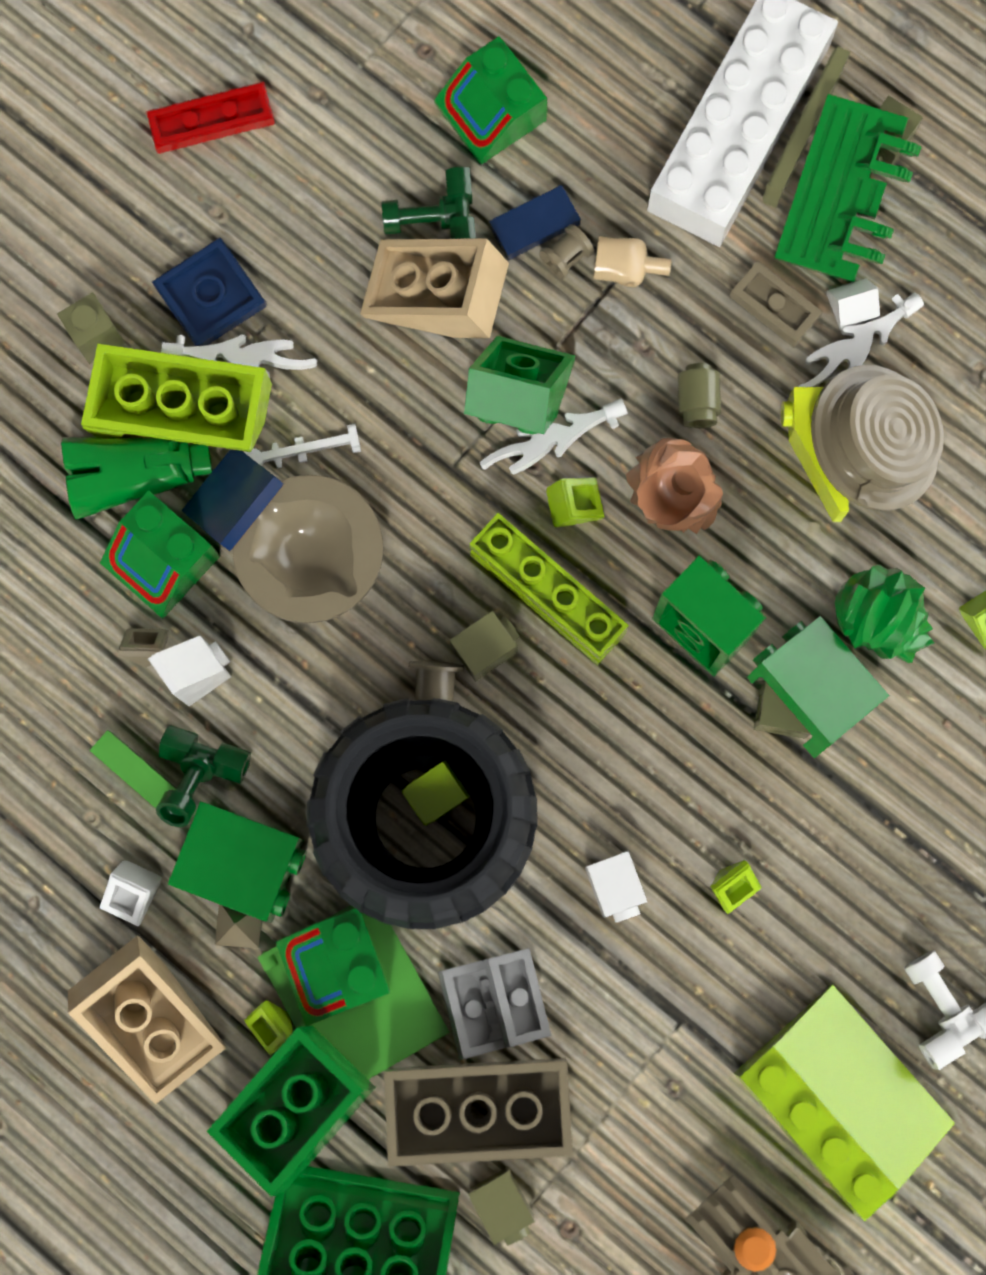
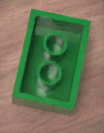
[652,556,766,677]
[206,1025,376,1197]

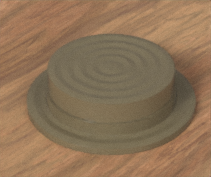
[811,365,944,511]
[233,475,384,623]

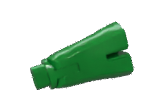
[61,437,213,519]

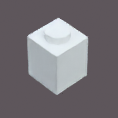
[585,851,647,923]

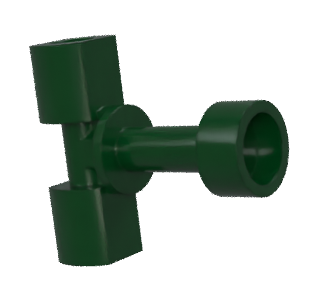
[381,167,476,239]
[156,725,251,827]

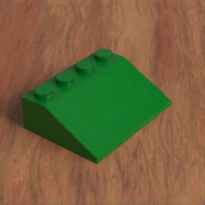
[257,1166,460,1275]

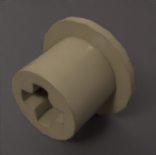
[408,660,464,701]

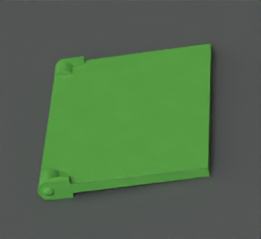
[257,905,450,1079]

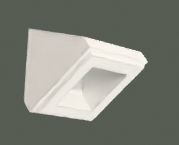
[826,279,880,330]

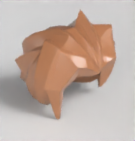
[625,438,723,534]

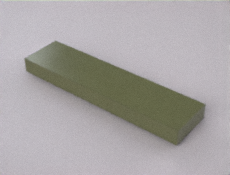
[763,46,851,208]

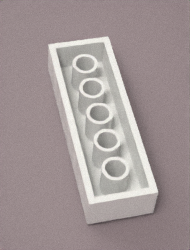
[647,0,838,247]

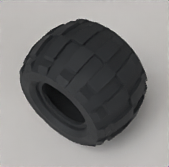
[307,698,537,929]

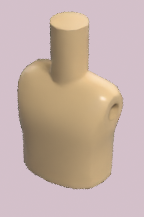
[593,236,671,287]

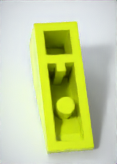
[781,387,849,522]

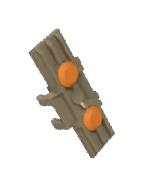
[685,1175,841,1275]

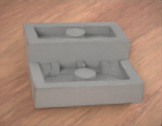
[438,948,552,1060]

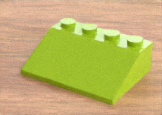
[733,985,955,1221]

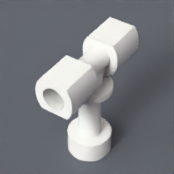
[904,950,986,1070]

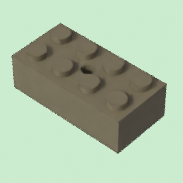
[384,1058,573,1167]

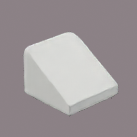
[100,860,162,926]

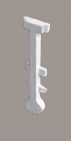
[244,423,361,468]

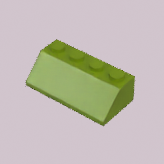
[81,343,272,452]

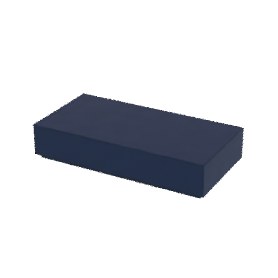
[489,185,581,261]

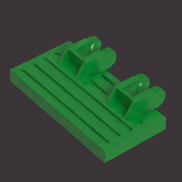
[774,94,922,283]

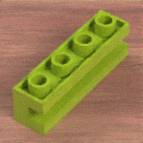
[469,513,629,666]

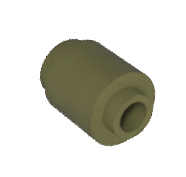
[678,363,721,429]

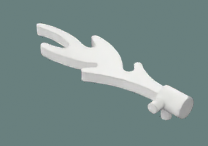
[798,293,924,387]
[161,335,317,378]
[480,398,628,474]

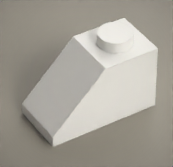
[148,636,231,706]

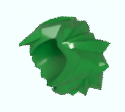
[834,565,935,663]

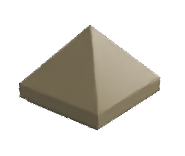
[118,628,169,668]
[215,904,262,948]

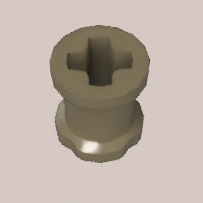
[539,224,594,280]

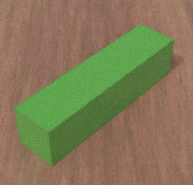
[89,730,177,808]

